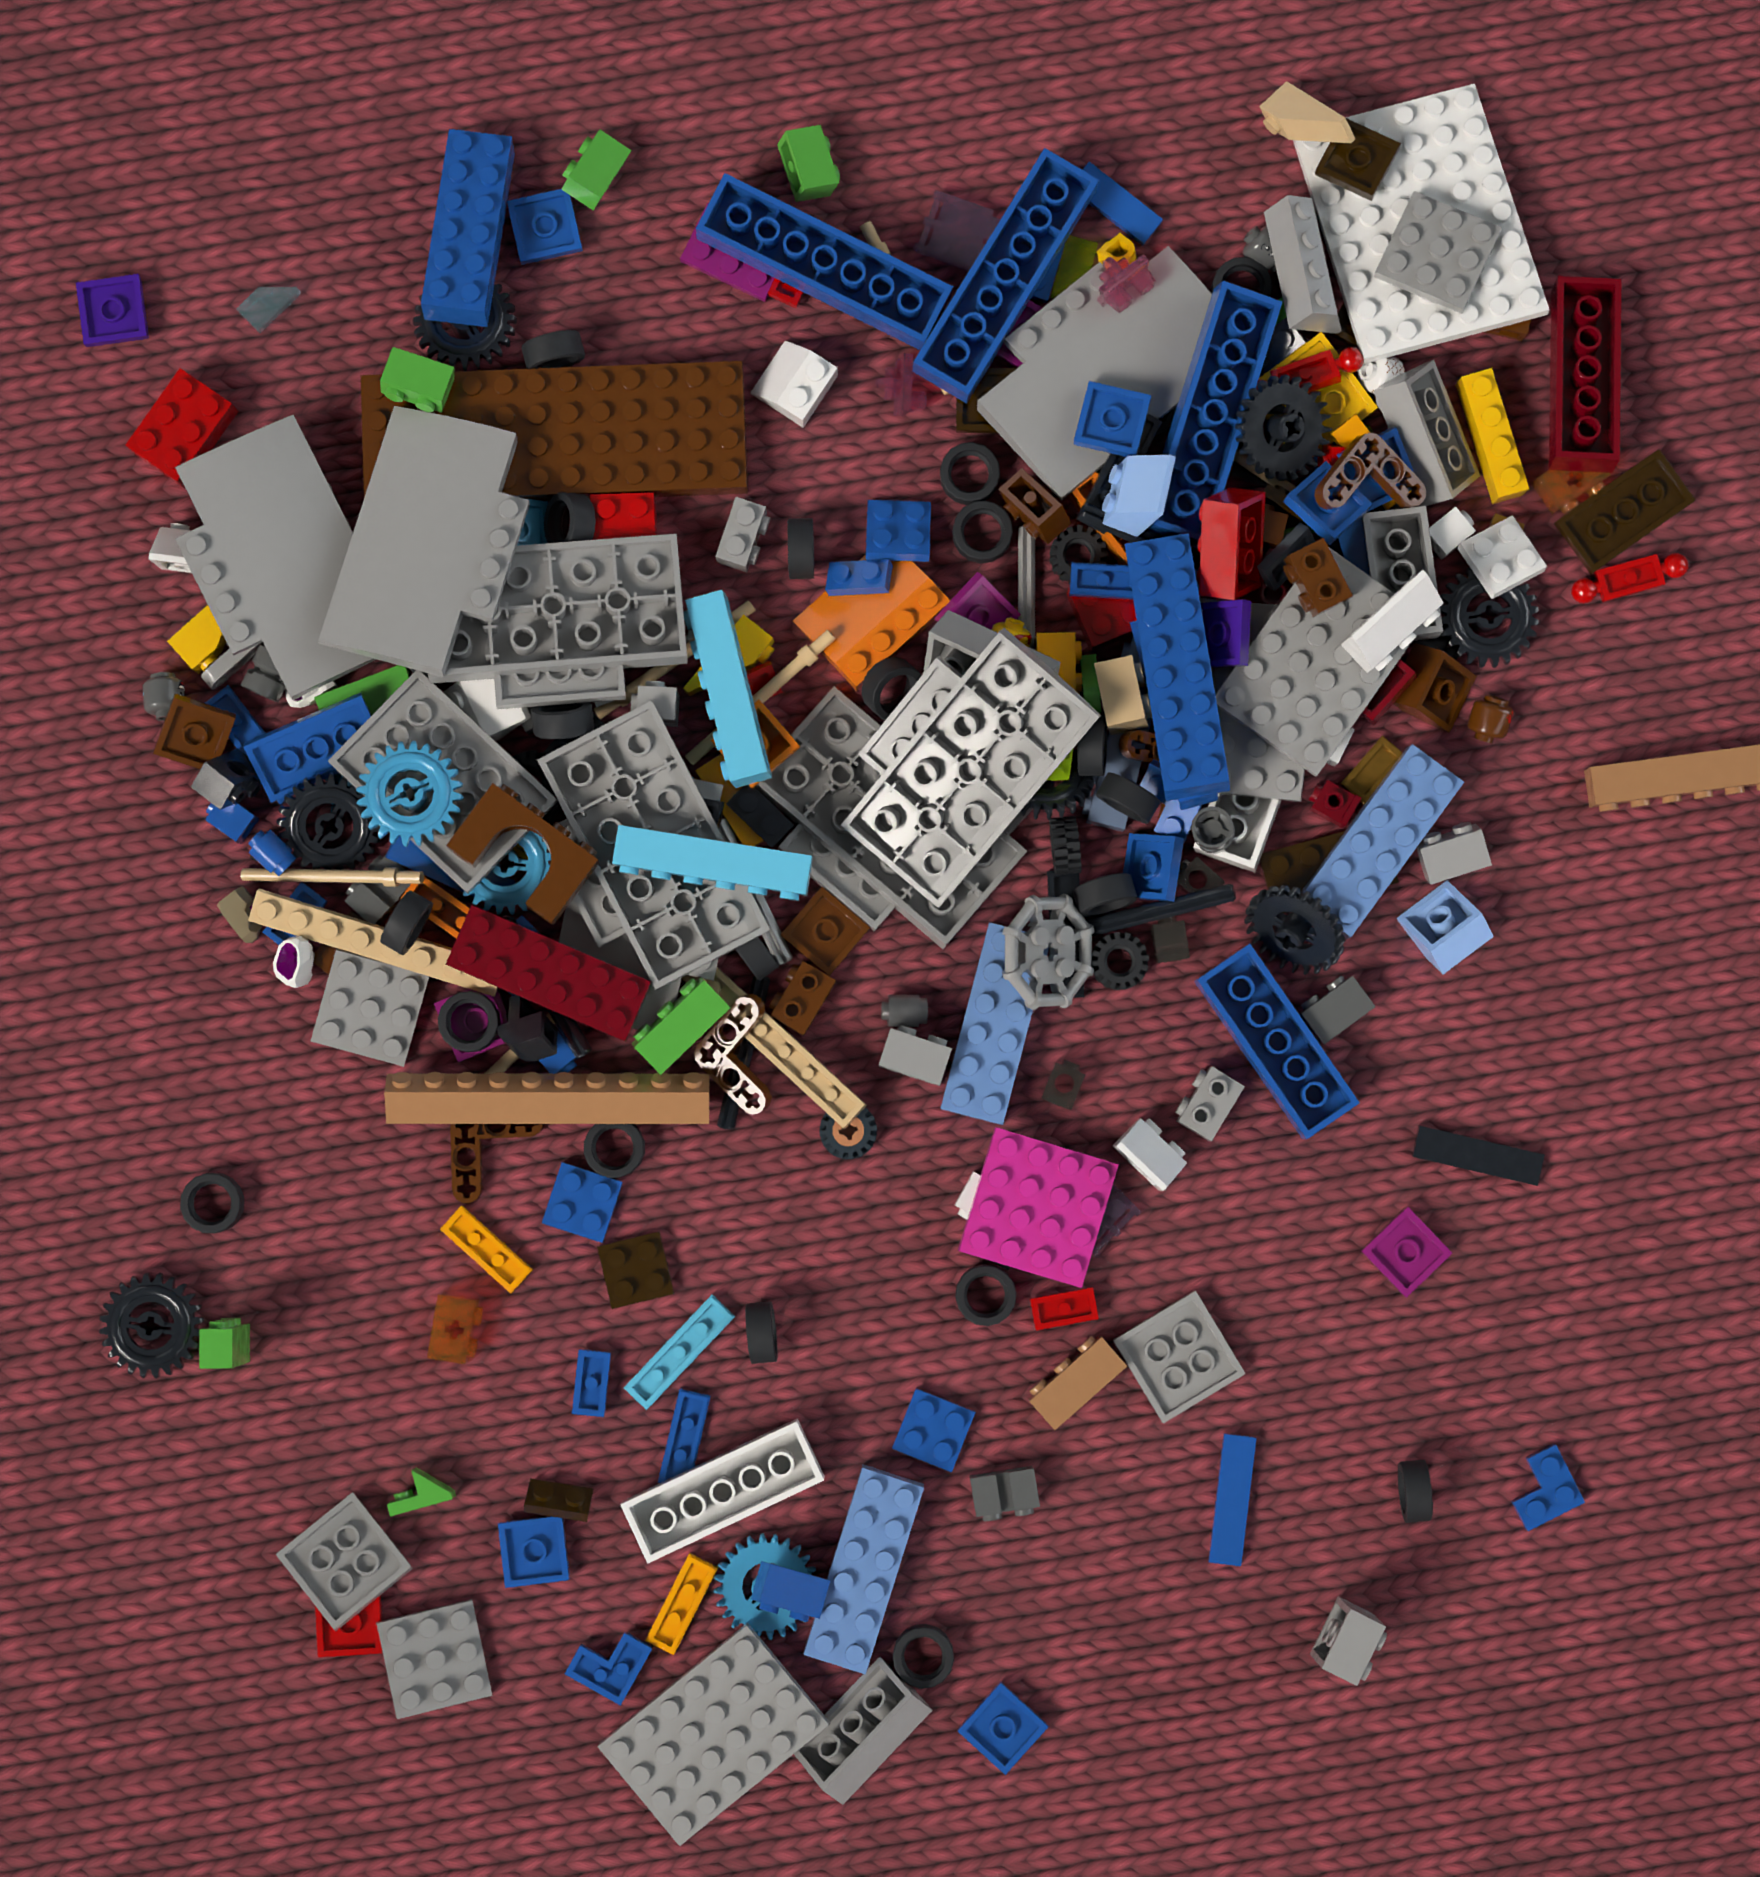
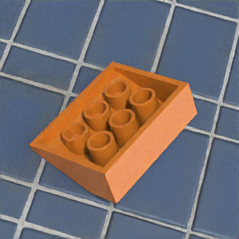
[793,555,950,691]

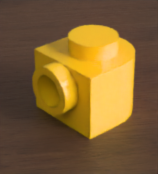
[1097,233,1138,279]

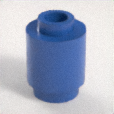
[248,829,296,876]

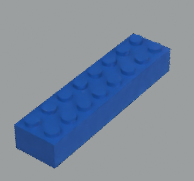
[912,148,1099,404]
[696,173,953,350]
[1147,281,1282,549]
[1125,533,1230,801]

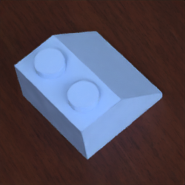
[1102,455,1176,537]
[1397,880,1494,974]

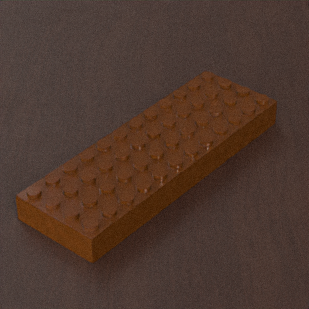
[360,361,748,501]

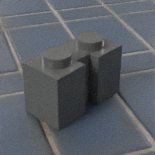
[345,855,410,926]
[1299,975,1376,1045]
[969,1465,1040,1521]

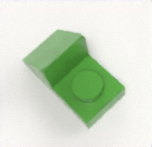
[387,1467,456,1517]

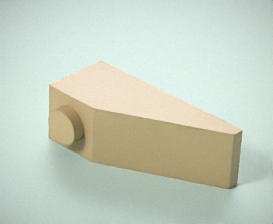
[1259,81,1355,143]

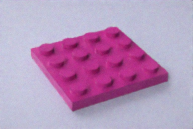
[958,1127,1119,1288]

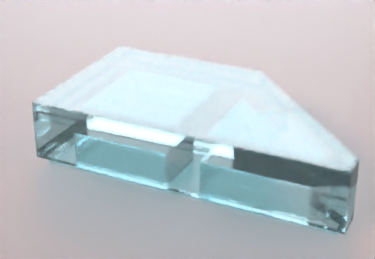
[236,287,301,333]

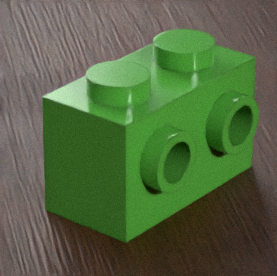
[777,125,840,202]
[562,129,632,210]
[380,347,454,413]

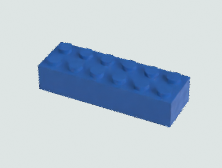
[421,129,515,327]
[1194,944,1360,1139]

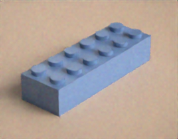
[1301,744,1464,939]
[940,922,1049,1125]
[804,1465,924,1675]

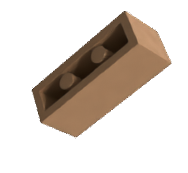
[1028,1336,1127,1430]

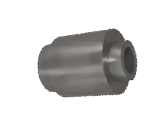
[881,994,928,1027]

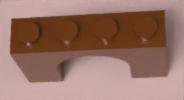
[446,783,599,925]

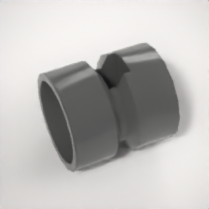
[241,645,286,703]
[1191,806,1235,854]

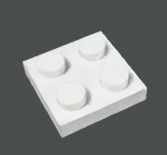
[1457,515,1547,599]

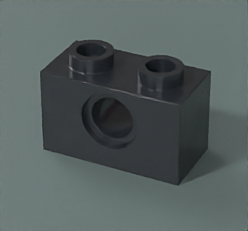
[191,748,263,810]

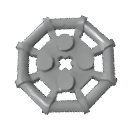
[1002,894,1095,1010]

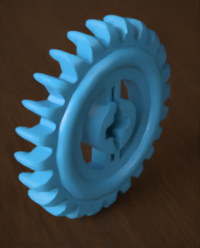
[356,741,464,847]
[456,831,551,915]
[713,1533,816,1640]

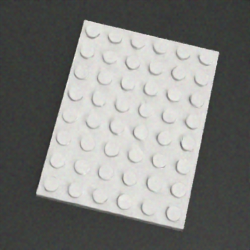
[1293,83,1549,364]

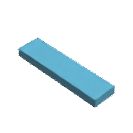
[624,1294,735,1410]

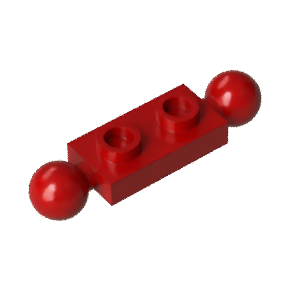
[1256,347,1364,393]
[1571,553,1688,604]

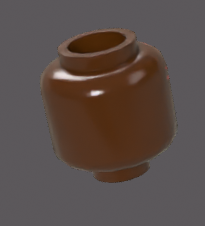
[1467,694,1514,743]

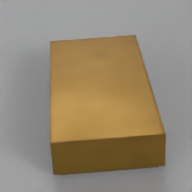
[1340,736,1402,805]

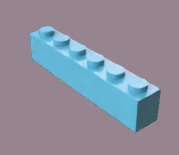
[683,590,773,788]
[612,825,813,901]

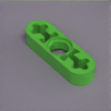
[1080,654,1101,714]

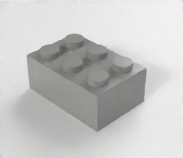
[1310,1596,1387,1686]

